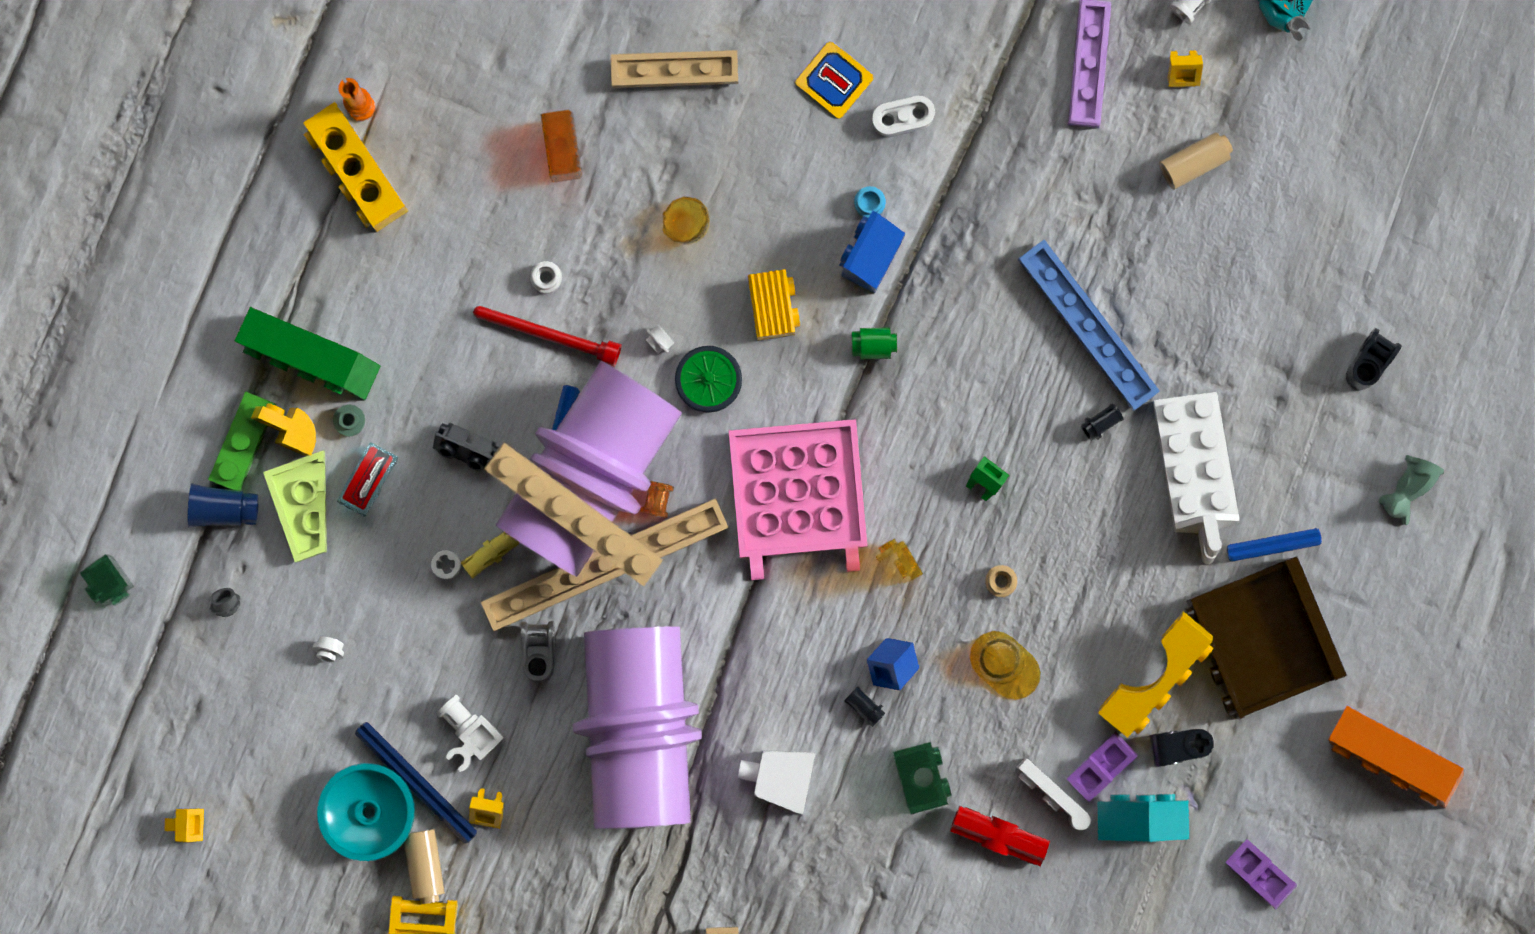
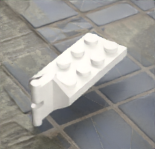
[1153,392,1240,565]

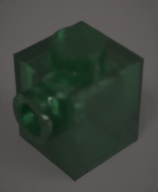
[80,554,134,606]

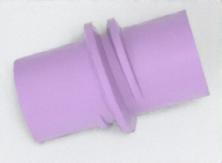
[496,361,682,577]
[573,627,702,829]

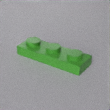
[208,391,277,491]

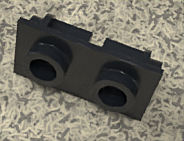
[433,423,500,473]

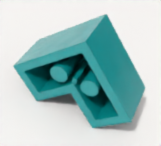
[1097,794,1190,842]

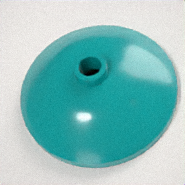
[317,763,415,861]

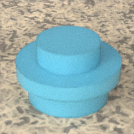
[854,186,886,218]

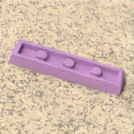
[1068,0,1111,128]

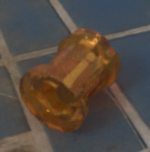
[640,481,674,518]

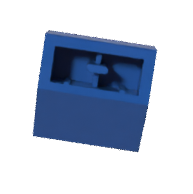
[839,211,905,293]

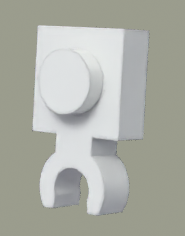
[446,715,505,772]

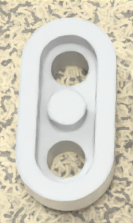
[872,96,935,137]

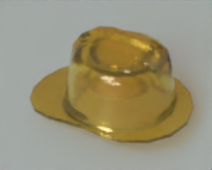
[970,631,1041,700]

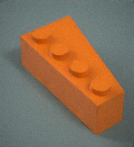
[1328,706,1464,808]

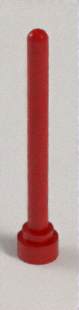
[473,306,622,368]

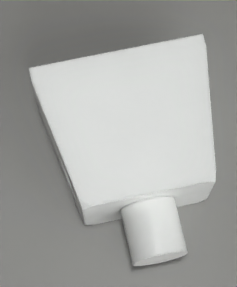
[738,751,815,814]

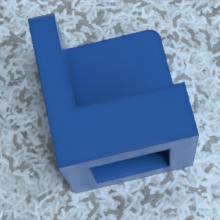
[866,638,919,691]

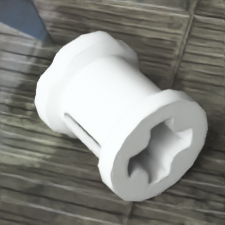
[1170,0,1212,24]
[436,694,479,737]

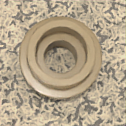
[985,565,1017,597]

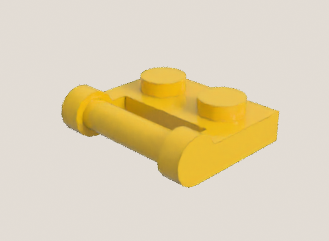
[389,895,458,934]

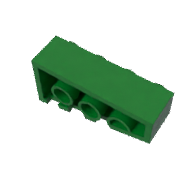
[234,307,381,400]

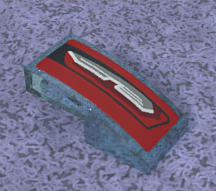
[337,442,398,517]

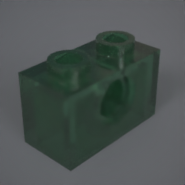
[892,742,952,815]

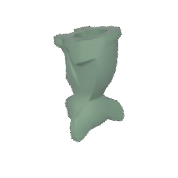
[1379,455,1444,525]

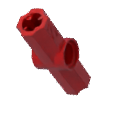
[950,805,1050,867]

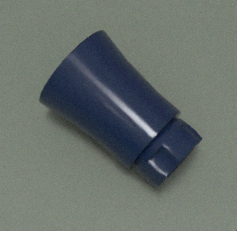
[187,483,259,528]

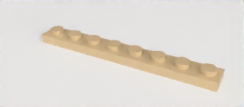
[481,498,729,632]

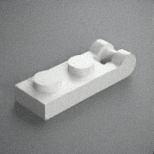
[1016,758,1091,830]

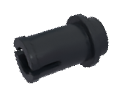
[1081,403,1124,441]
[844,686,885,727]

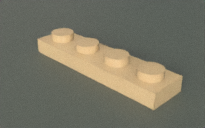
[611,50,738,88]

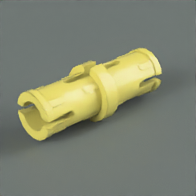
[461,532,521,579]

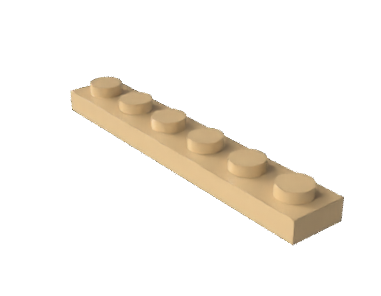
[484,443,663,586]

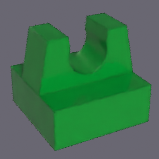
[966,456,1010,501]

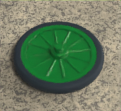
[675,346,742,413]

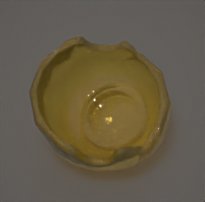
[662,196,710,245]

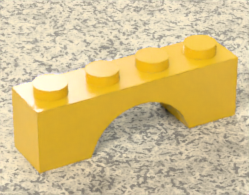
[1098,611,1213,738]

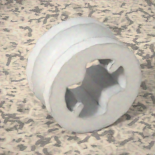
[431,550,461,579]

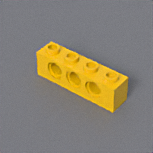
[303,102,408,232]

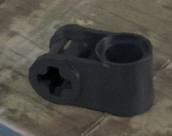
[1346,327,1402,390]
[1149,729,1214,767]

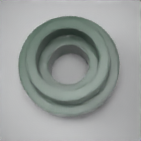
[333,404,366,437]

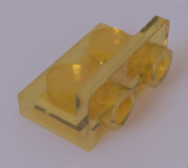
[876,538,923,581]

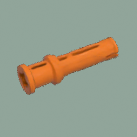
[338,78,375,121]

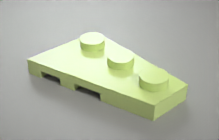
[263,450,327,563]

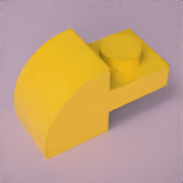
[251,403,316,456]

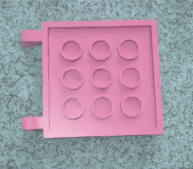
[729,419,868,580]

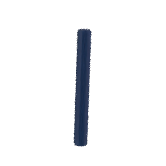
[355,722,477,844]

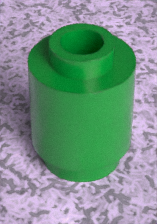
[852,327,897,360]

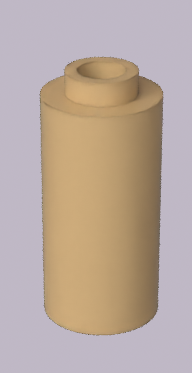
[1159,132,1233,190]
[404,829,445,904]

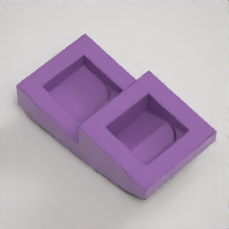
[1067,731,1138,802]
[1225,839,1297,910]

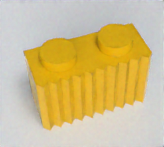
[748,269,800,341]

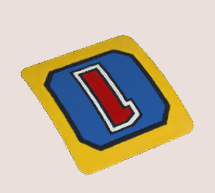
[795,42,874,118]

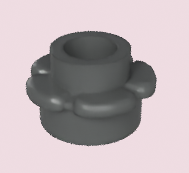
[210,588,240,617]

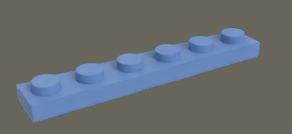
[1018,240,1160,411]

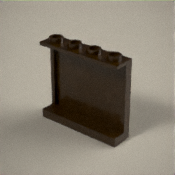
[1184,556,1347,719]

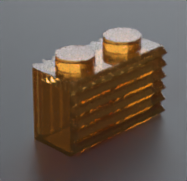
[541,110,583,182]

